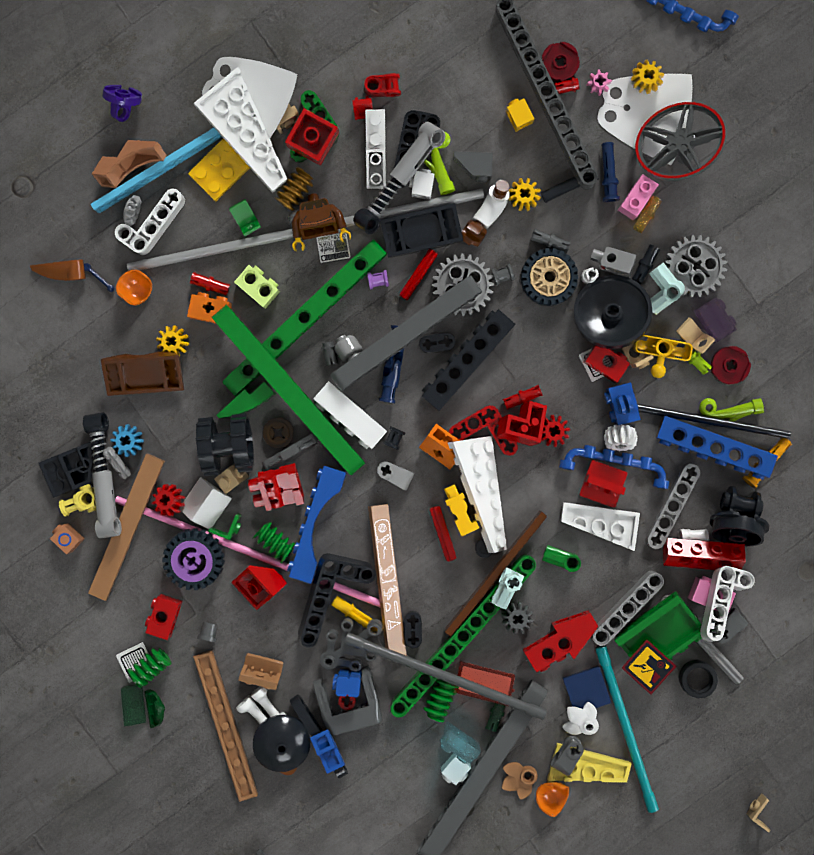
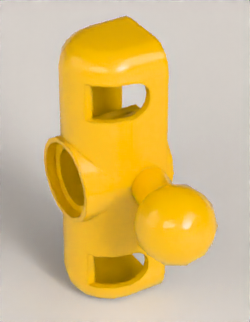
[633,335,693,378]

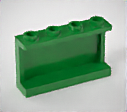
[614,591,702,660]

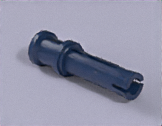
[601,142,620,202]

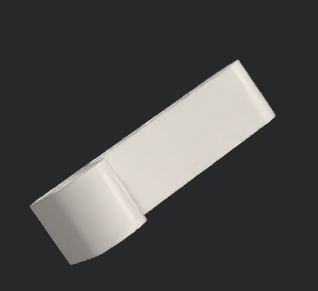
[115,189,185,255]
[700,566,755,642]

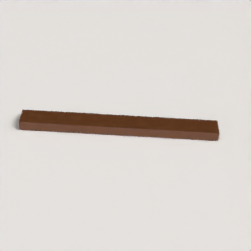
[445,510,547,636]

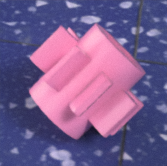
[587,69,612,96]

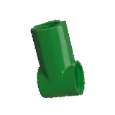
[542,544,581,572]

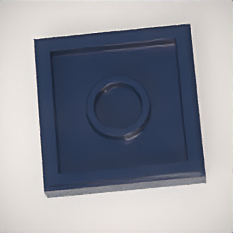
[562,666,611,709]

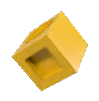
[505,98,534,132]

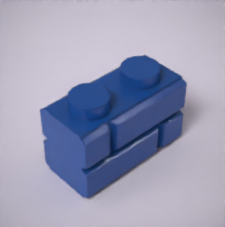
[332,669,362,697]

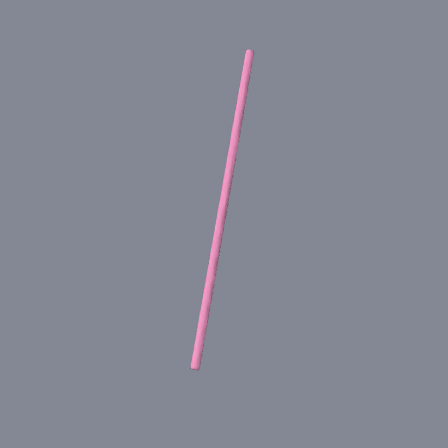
[115,496,380,608]

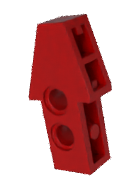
[523,610,598,672]

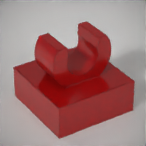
[352,96,373,120]

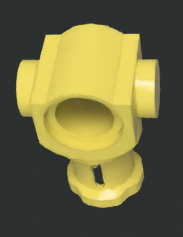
[59,484,96,517]

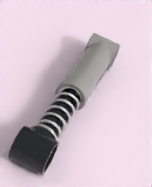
[353,122,445,234]
[83,412,122,539]

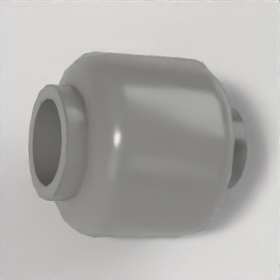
[334,335,363,363]

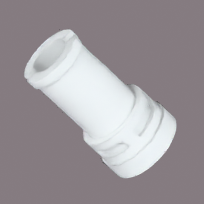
[581,267,599,284]
[678,529,709,541]

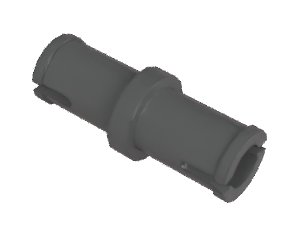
[530,229,571,253]

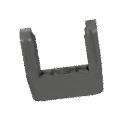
[313,666,383,736]

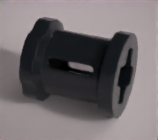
[383,426,406,450]

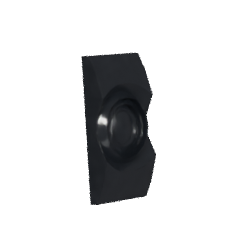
[380,203,463,258]

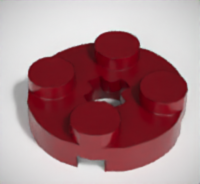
[541,42,580,82]
[710,346,751,385]

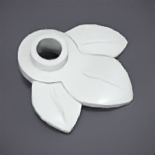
[562,702,599,735]

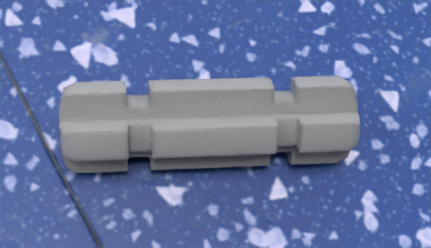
[103,447,131,479]

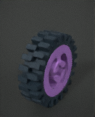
[162,528,225,590]

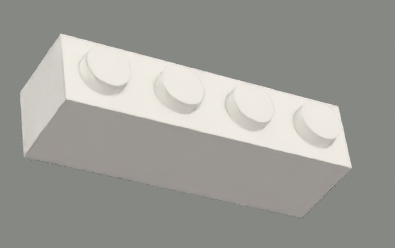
[314,381,387,449]

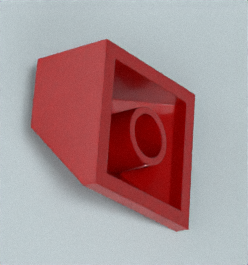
[231,565,287,610]

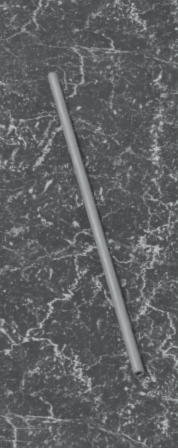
[127,189,484,271]

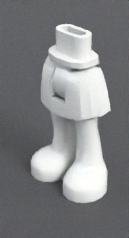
[236,686,286,748]

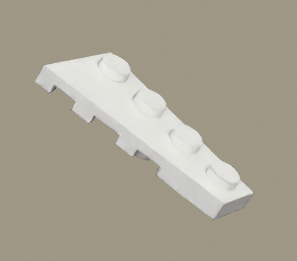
[560,502,640,551]

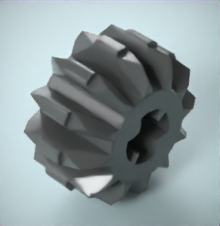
[501,602,534,635]

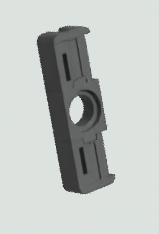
[262,433,319,471]

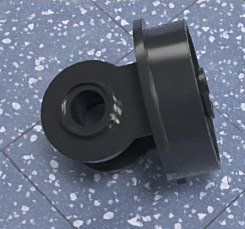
[709,486,770,547]

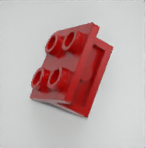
[579,460,628,508]

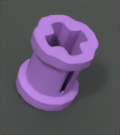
[367,270,389,290]

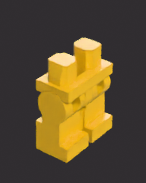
[444,484,479,536]

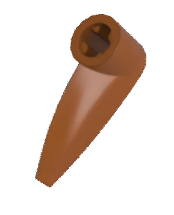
[30,260,86,281]

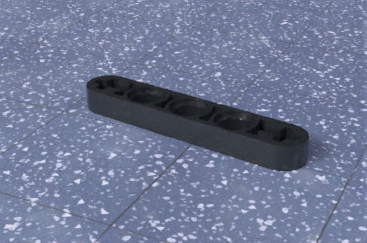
[290,694,348,779]

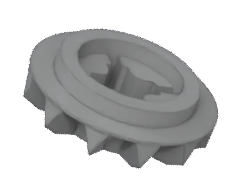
[123,195,142,226]

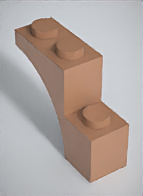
[92,140,167,188]

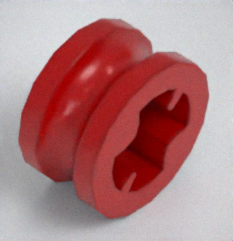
[338,695,356,710]

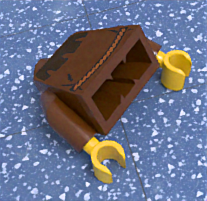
[291,193,351,251]

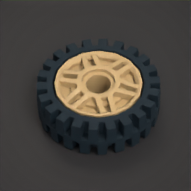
[520,248,578,306]

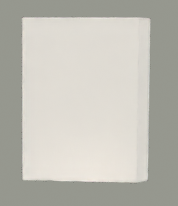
[179,477,232,529]

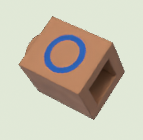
[50,523,85,554]

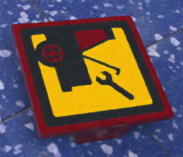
[622,640,677,695]

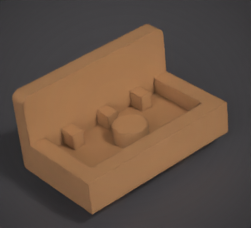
[239,653,284,690]

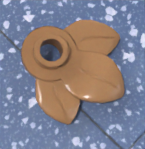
[502,762,538,799]

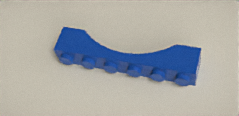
[287,466,346,584]

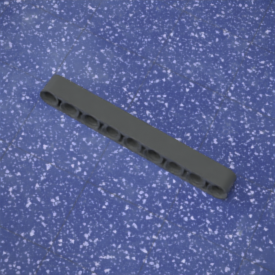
[330,276,482,391]

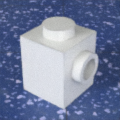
[409,169,434,200]
[441,751,471,785]

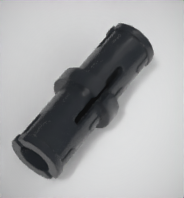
[631,244,660,284]

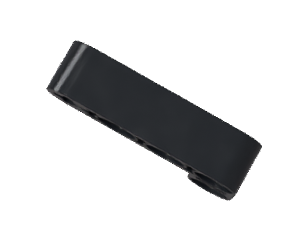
[394,110,440,188]

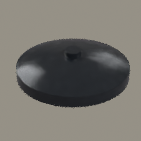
[574,275,652,349]

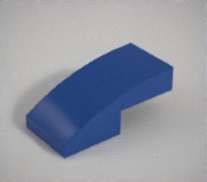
[310,729,345,774]

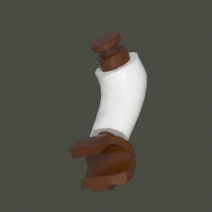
[462,180,510,247]

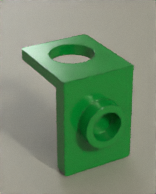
[229,199,261,237]
[208,513,242,540]

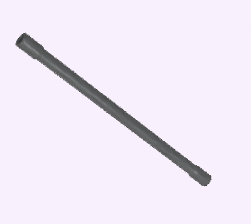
[344,632,547,720]

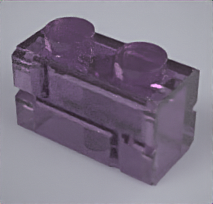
[694,297,737,343]

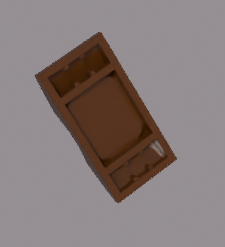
[101,352,184,396]

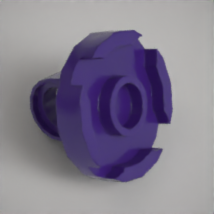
[102,85,142,122]

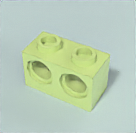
[234,265,280,309]

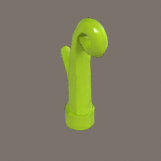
[424,132,455,195]
[699,398,764,421]

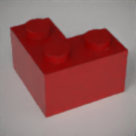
[497,401,547,446]

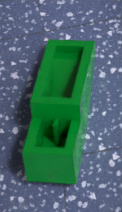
[217,382,277,418]

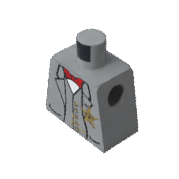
[590,247,636,278]

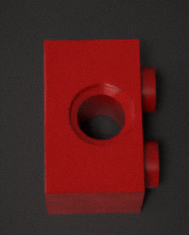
[583,345,630,383]
[145,594,183,640]

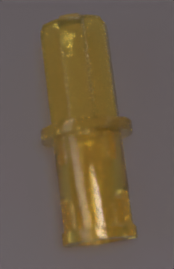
[633,196,662,233]

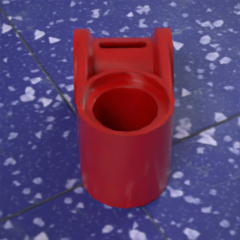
[364,73,401,98]

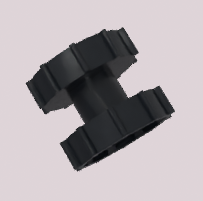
[195,413,254,476]

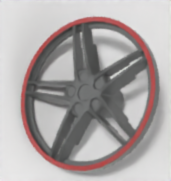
[635,102,726,181]

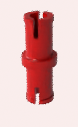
[190,272,230,296]
[503,385,543,410]

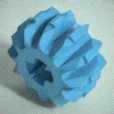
[110,424,144,457]

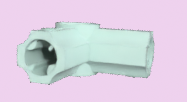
[649,263,685,315]
[491,567,524,609]

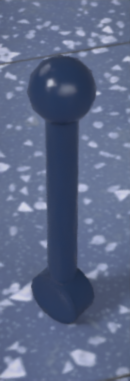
[84,263,115,292]

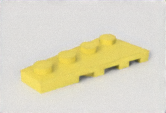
[547,743,632,782]

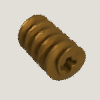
[274,167,314,211]

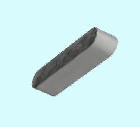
[591,571,664,646]

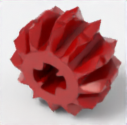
[541,415,570,447]
[152,484,185,516]

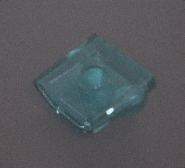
[439,721,481,764]

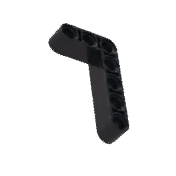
[298,553,376,648]

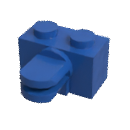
[604,382,641,425]

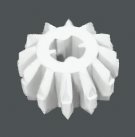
[604,424,637,452]

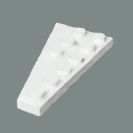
[194,67,287,193]
[448,436,507,553]

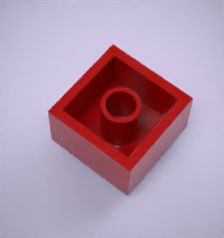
[285,108,339,166]

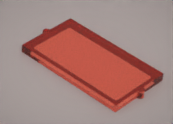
[455,661,515,706]

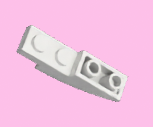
[365,109,386,189]

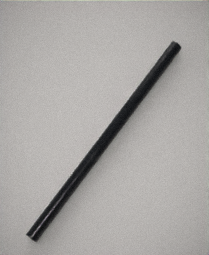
[637,404,791,439]

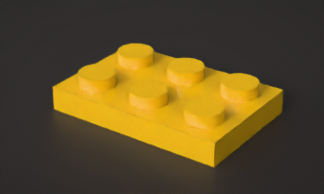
[188,138,250,202]

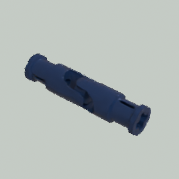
[379,325,404,404]

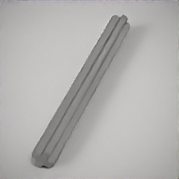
[660,595,744,684]

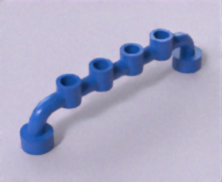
[646,0,739,32]
[559,445,670,489]

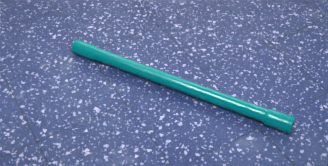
[595,645,659,813]

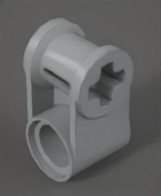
[377,461,415,491]

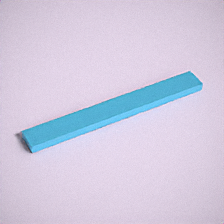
[91,128,222,213]

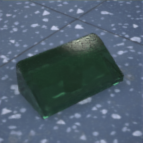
[121,685,146,727]

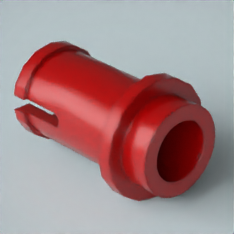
[554,77,580,94]

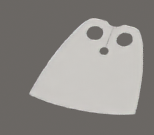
[202,57,297,139]
[597,74,692,165]

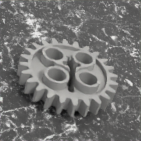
[664,235,727,298]
[432,253,494,317]

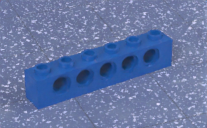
[656,416,778,480]

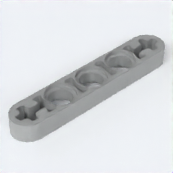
[646,463,700,549]

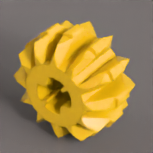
[631,59,664,94]
[508,178,541,211]
[156,325,189,357]

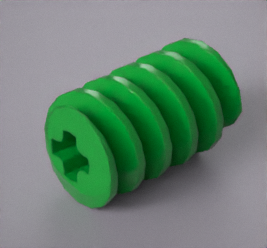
[252,522,295,563]
[128,648,172,688]
[423,679,459,723]

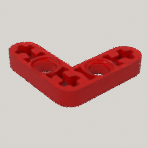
[448,405,518,456]

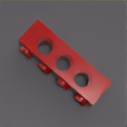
[663,538,746,570]

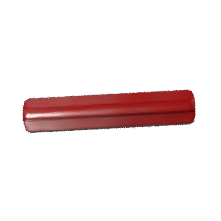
[400,249,438,300]
[430,506,456,561]

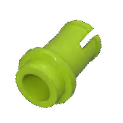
[688,351,712,375]

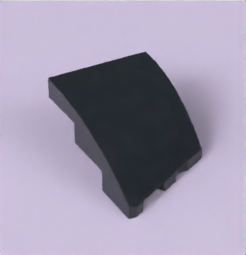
[38,442,93,498]

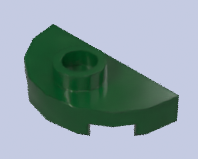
[144,689,165,728]

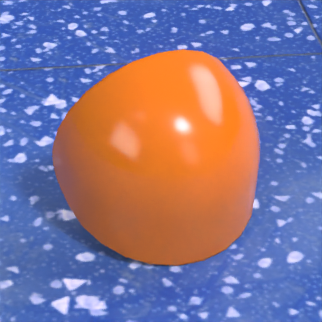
[116,270,152,305]
[536,781,569,817]

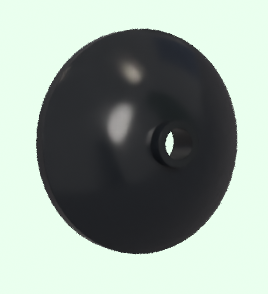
[253,715,311,772]

